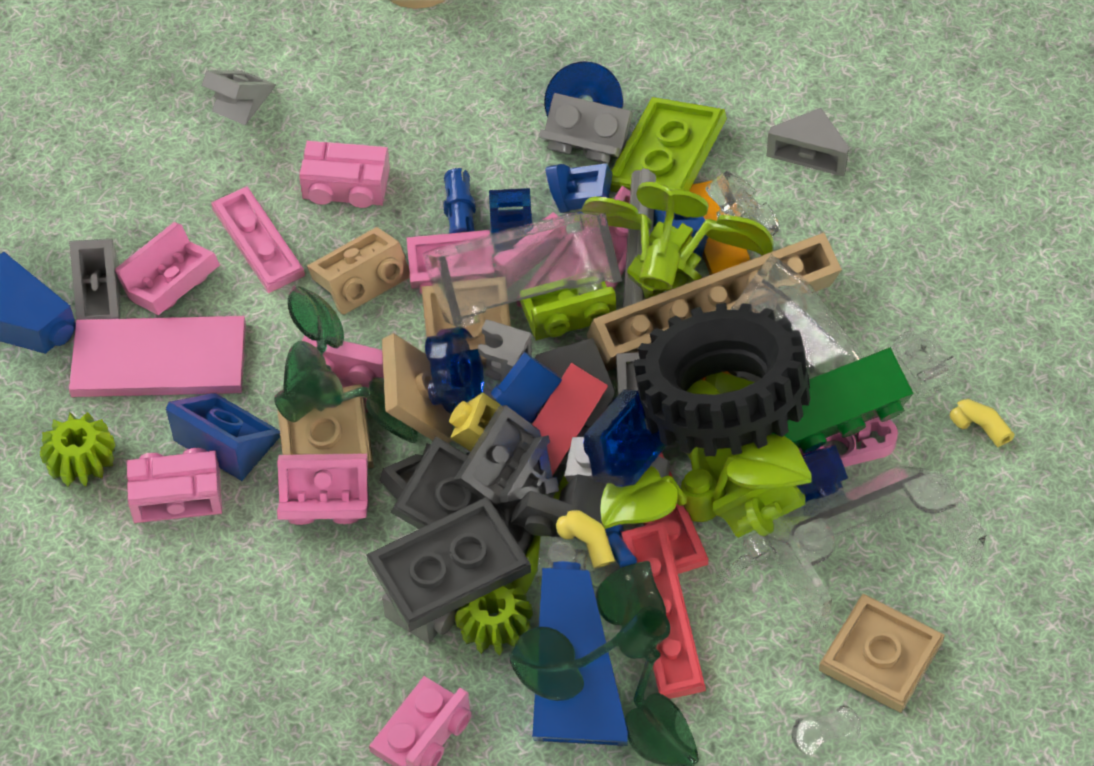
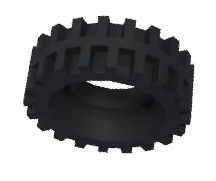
[634,303,810,457]

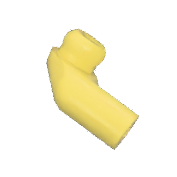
[950,399,1015,448]
[556,510,615,569]

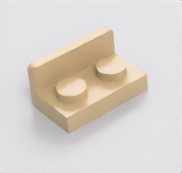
[307,227,410,315]

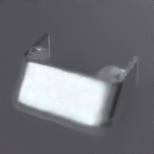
[422,211,622,328]
[764,464,987,636]

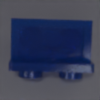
[583,389,666,487]

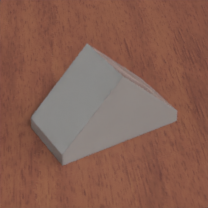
[766,108,849,177]
[69,238,121,320]

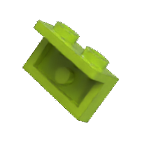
[520,271,616,341]

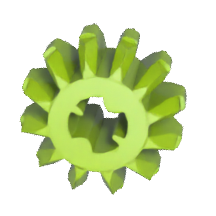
[40,412,116,487]
[455,582,533,656]

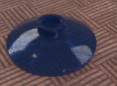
[544,61,624,118]

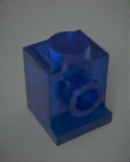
[489,188,532,252]
[796,445,848,502]

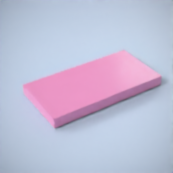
[69,316,246,397]

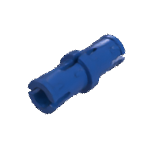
[443,168,476,234]

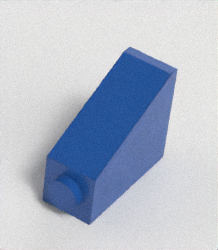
[0,252,76,354]

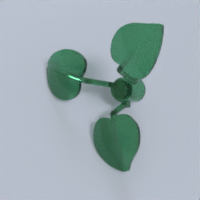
[274,285,418,444]
[509,561,699,766]

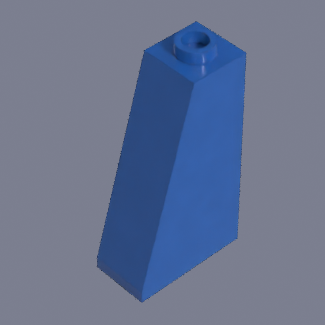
[532,561,628,746]

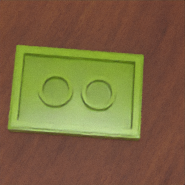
[610,97,727,193]

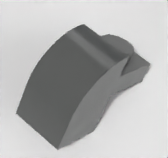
[511,474,607,555]

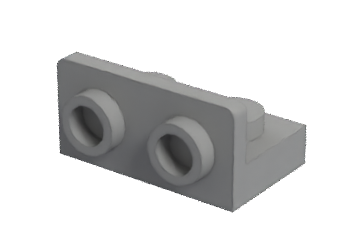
[539,93,633,164]

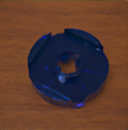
[425,327,484,414]

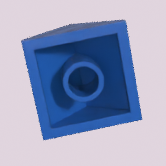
[166,393,281,481]

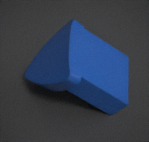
[545,163,613,213]
[491,352,562,423]

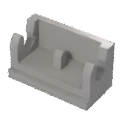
[478,319,532,402]

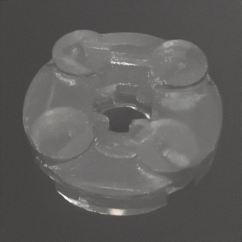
[705,171,780,238]

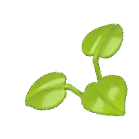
[576,182,774,291]
[600,379,812,529]

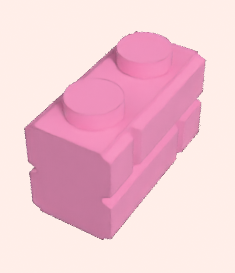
[300,141,390,208]
[127,448,222,523]

